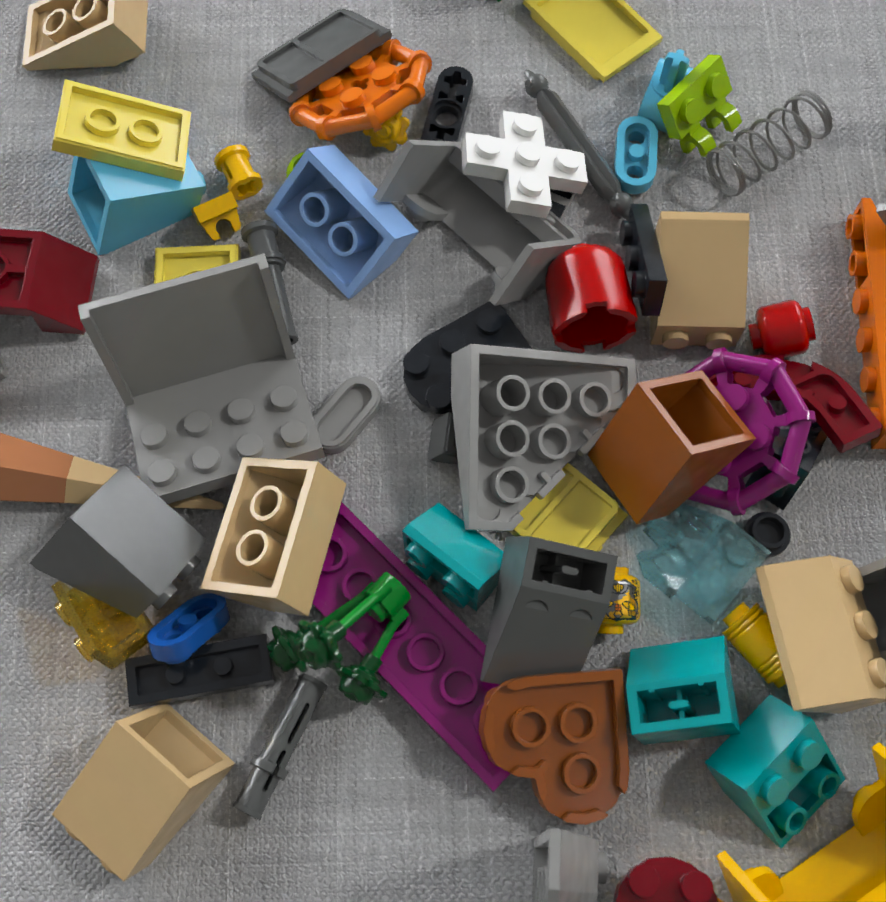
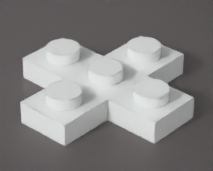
[461,111,588,218]

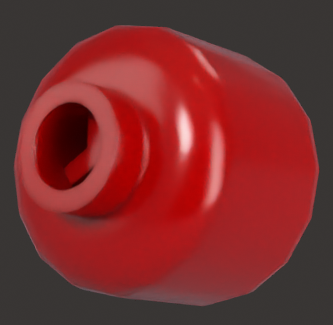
[748,299,816,358]

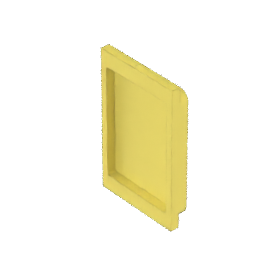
[523,0,663,83]
[509,463,628,552]

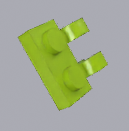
[657,54,742,157]

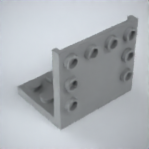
[78,253,325,504]

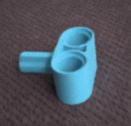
[638,49,694,133]

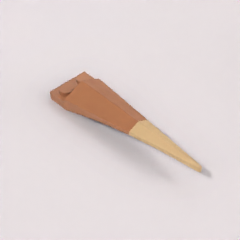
[0,433,225,510]

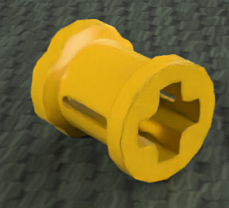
[214,144,263,200]

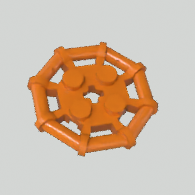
[289,39,432,141]

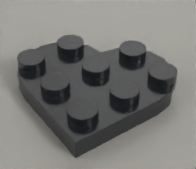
[403,301,532,414]

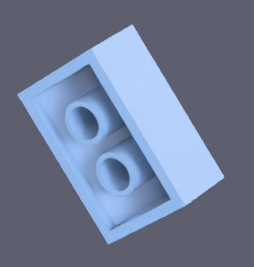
[264,144,419,299]

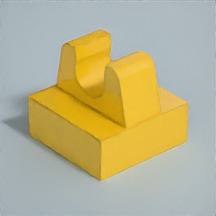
[191,191,241,241]

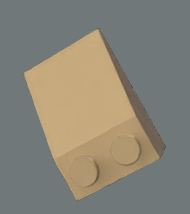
[22,0,148,71]

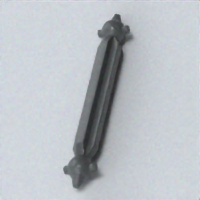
[524,70,634,220]

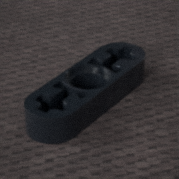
[420,66,473,142]

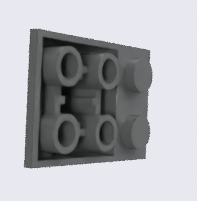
[480,536,618,685]

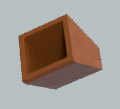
[587,370,756,524]

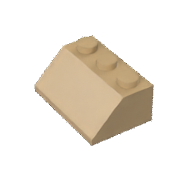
[200,457,346,616]
[755,555,886,714]

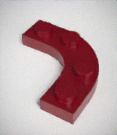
[709,354,883,454]

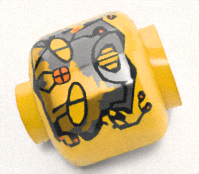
[597,567,640,634]

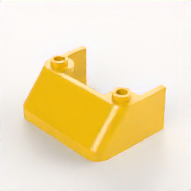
[716,742,886,902]

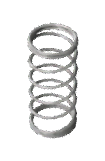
[706,90,832,197]

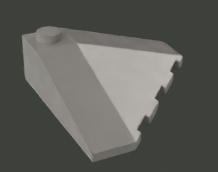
[451,344,636,531]
[532,828,607,902]

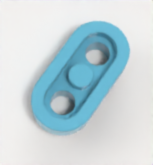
[614,116,658,194]

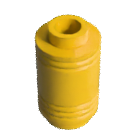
[722,602,786,688]

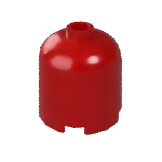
[545,243,638,353]

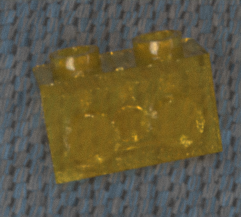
[51,581,154,670]

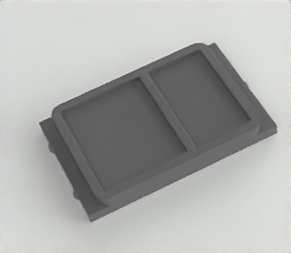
[251,9,393,103]

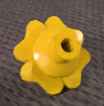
[363,110,410,151]

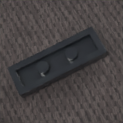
[619,204,668,316]
[125,634,275,709]

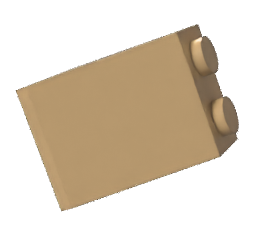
[650,211,750,350]
[52,703,235,882]

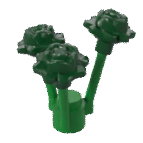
[267,572,411,705]

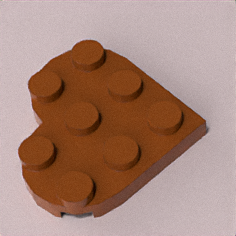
[479,668,630,825]

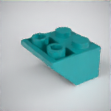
[402,503,503,612]
[626,636,740,745]
[704,694,846,849]

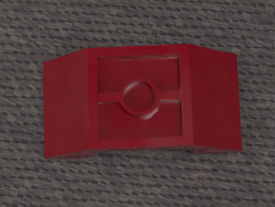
[0,229,100,335]

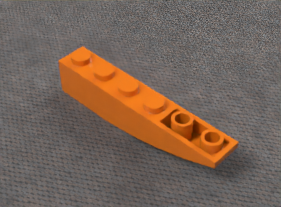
[845,198,886,449]

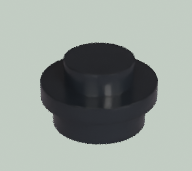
[743,512,791,557]

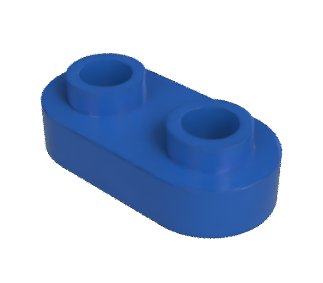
[147,593,230,664]

